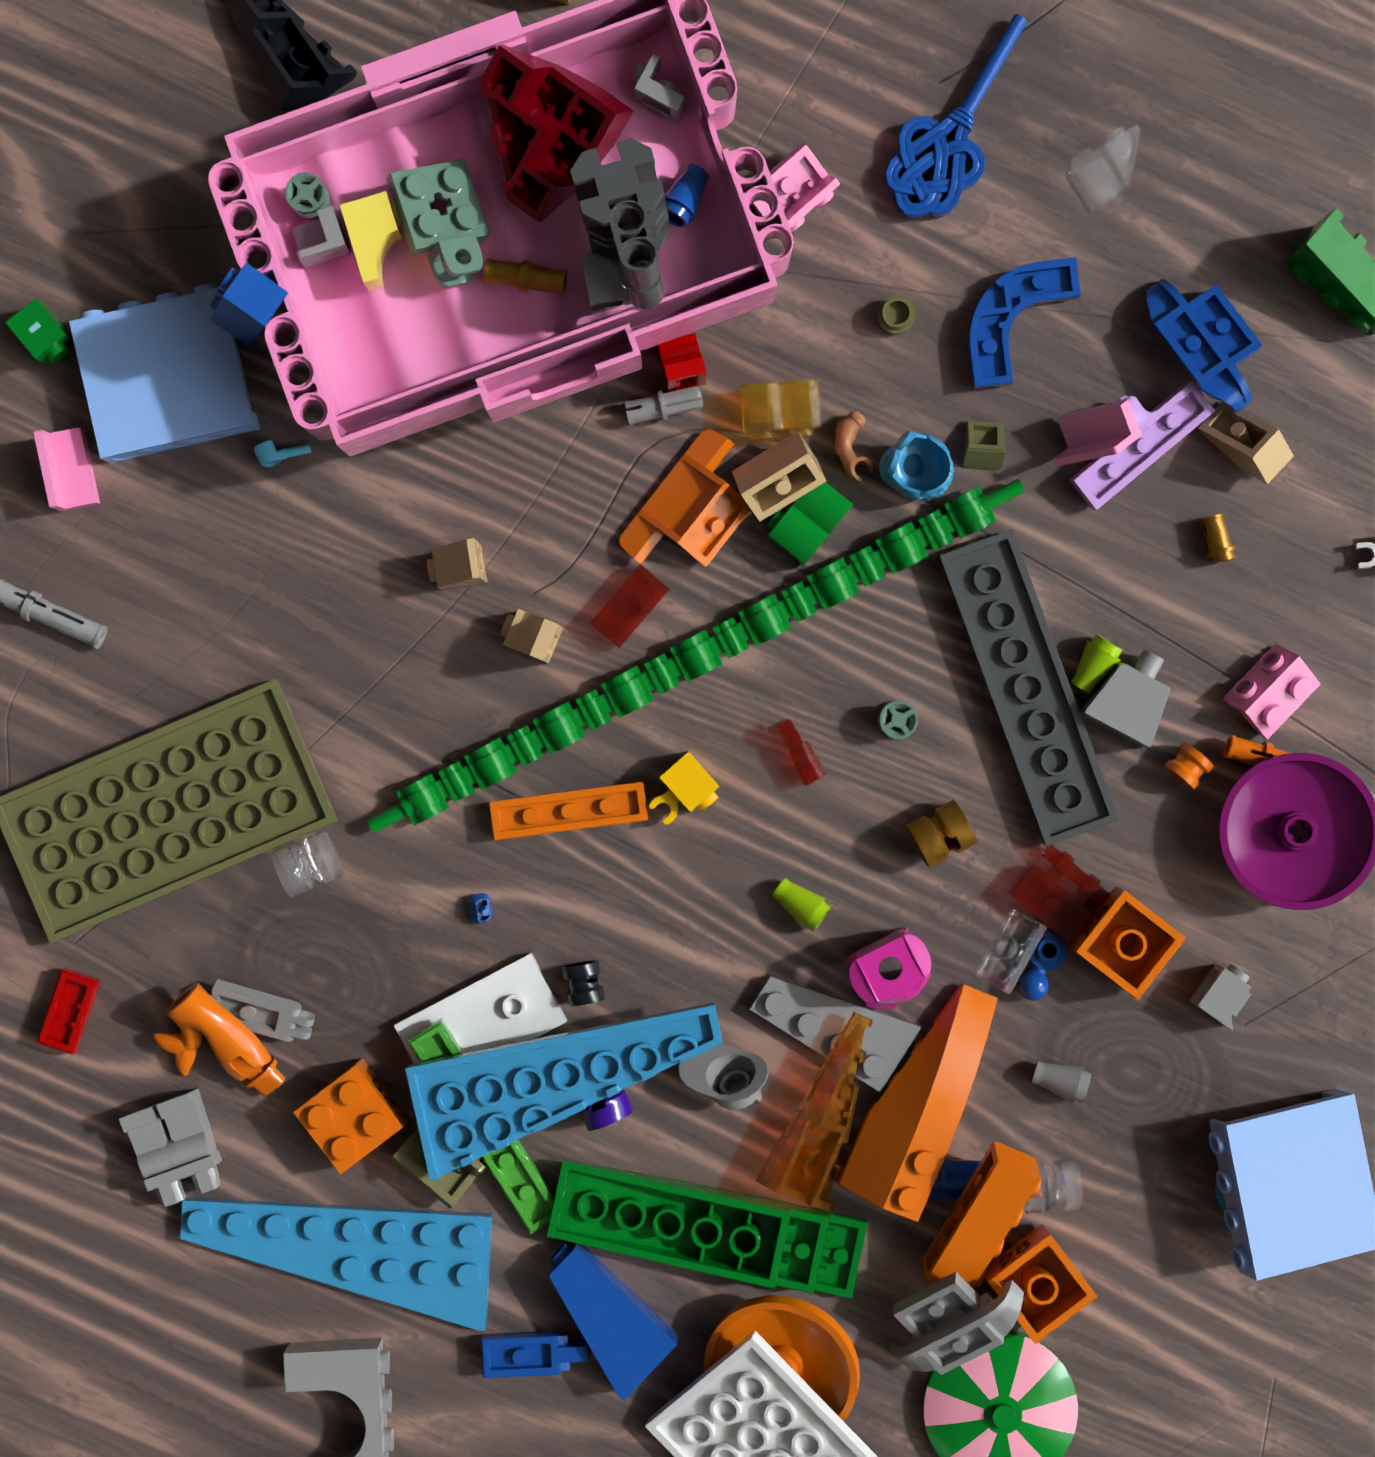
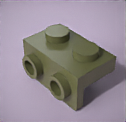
[391,1126,486,1209]

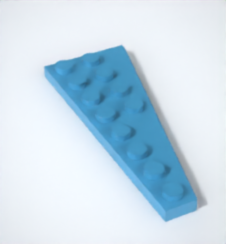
[405,1002,723,1181]
[180,1197,493,1331]

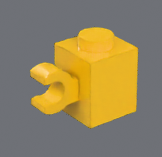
[649,751,720,825]

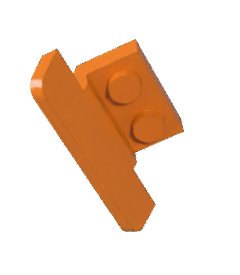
[619,429,751,567]

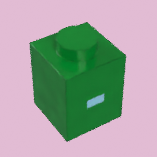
[6,298,74,365]

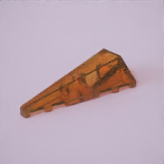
[755,1012,873,1212]

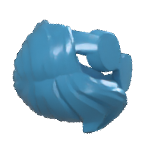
[879,431,954,500]

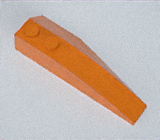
[837,983,998,1222]

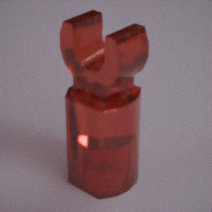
[776,719,826,786]

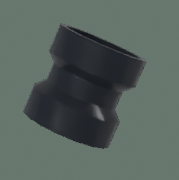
[561,960,605,1006]

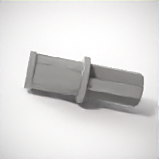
[625,386,703,426]

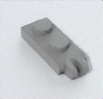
[211,979,315,1042]

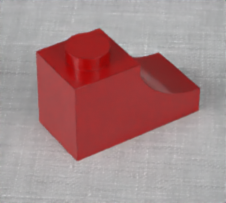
[657,333,707,392]

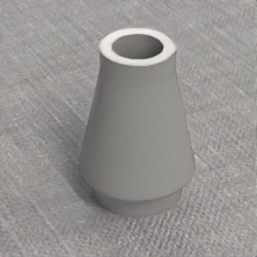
[1031,1061,1092,1104]

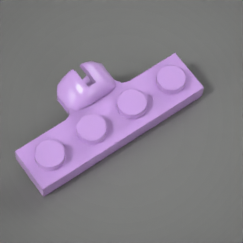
[1069,381,1215,510]

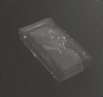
[975,908,1047,995]

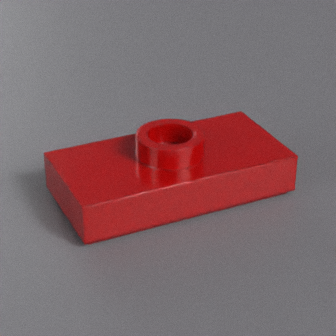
[36,968,101,1055]

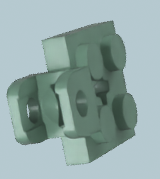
[387,159,490,288]

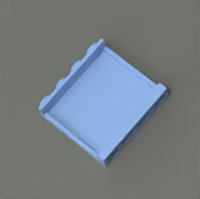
[69,284,260,463]
[1209,1089,1375,1281]

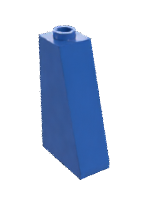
[549,1243,678,1401]

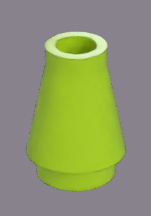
[1071,634,1123,694]
[772,878,831,932]

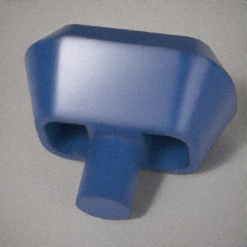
[468,893,493,924]

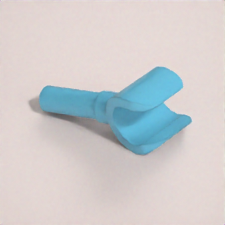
[254,440,311,467]

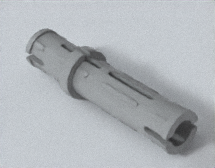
[0,579,108,649]

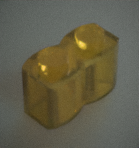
[740,379,821,442]

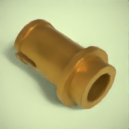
[1199,513,1237,565]

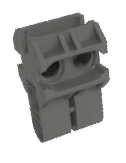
[570,138,671,309]

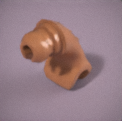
[835,411,873,483]

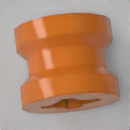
[1163,742,1214,790]

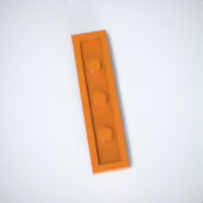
[489,781,648,840]

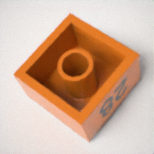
[1068,887,1186,1000]
[293,1058,409,1175]
[985,1224,1098,1344]

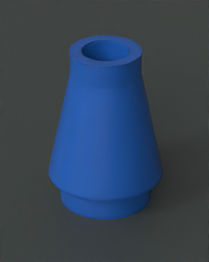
[665,164,709,228]

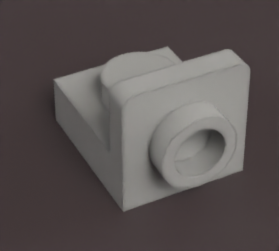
[631,54,685,123]

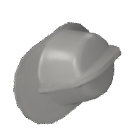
[679,1044,769,1110]

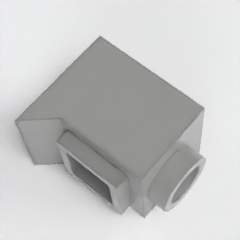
[581,250,633,313]
[1189,964,1252,1031]

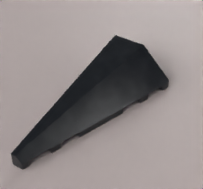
[223,0,357,111]

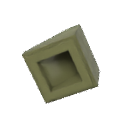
[963,420,1005,470]

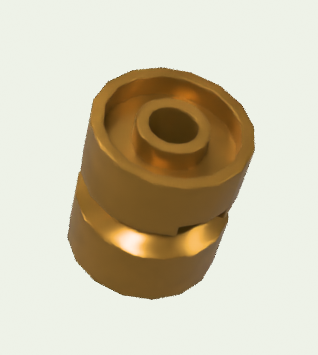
[905,800,978,869]

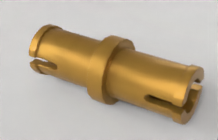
[483,258,568,295]

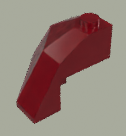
[480,45,633,223]

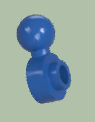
[1018,931,1066,1001]

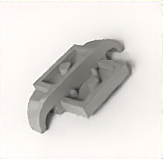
[888,1272,1024,1375]

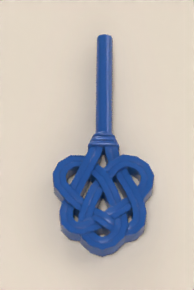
[884,14,1027,219]

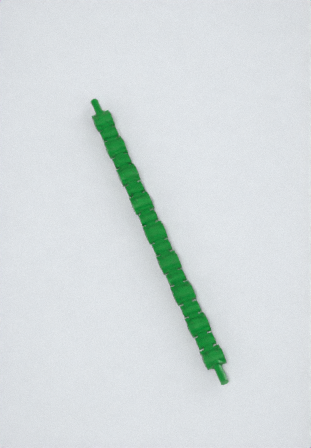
[367,479,1025,833]

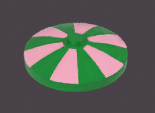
[922,1330,1078,1457]

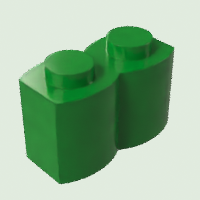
[766,482,853,567]

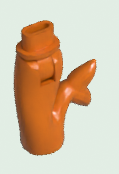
[153,982,286,1097]

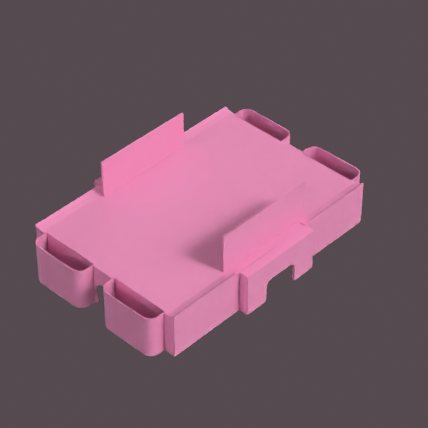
[208,0,794,457]

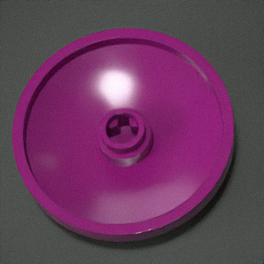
[1218,753,1375,910]

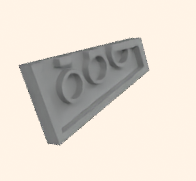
[749,975,921,1092]

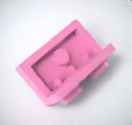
[751,143,840,233]
[1224,644,1321,740]

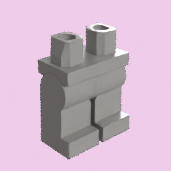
[119,1088,222,1207]

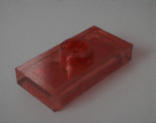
[590,564,670,648]

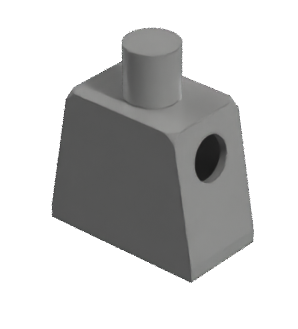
[1079,650,1170,748]

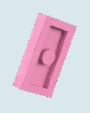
[1053,399,1142,466]
[33,427,100,512]

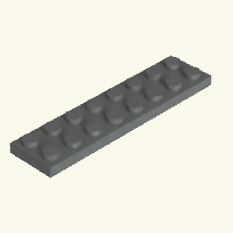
[938,529,1119,847]

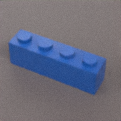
[209,263,288,348]

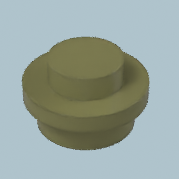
[877,295,916,335]

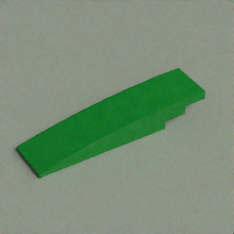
[547,1159,868,1299]

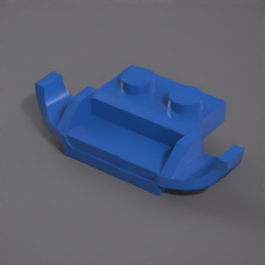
[1144,279,1262,413]

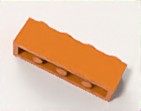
[922,1140,1042,1288]

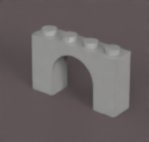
[283,1337,394,1457]

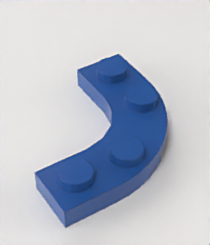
[968,257,1081,389]

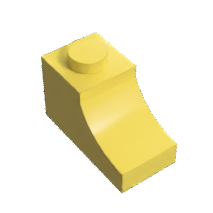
[340,191,403,291]

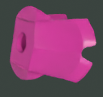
[842,928,932,1009]

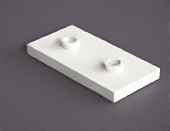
[394,952,567,1064]

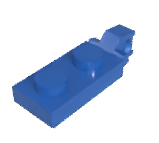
[481,1332,590,1378]

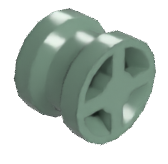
[285,172,331,220]
[877,701,918,739]

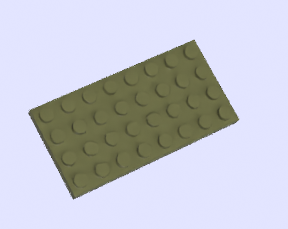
[0,679,338,944]

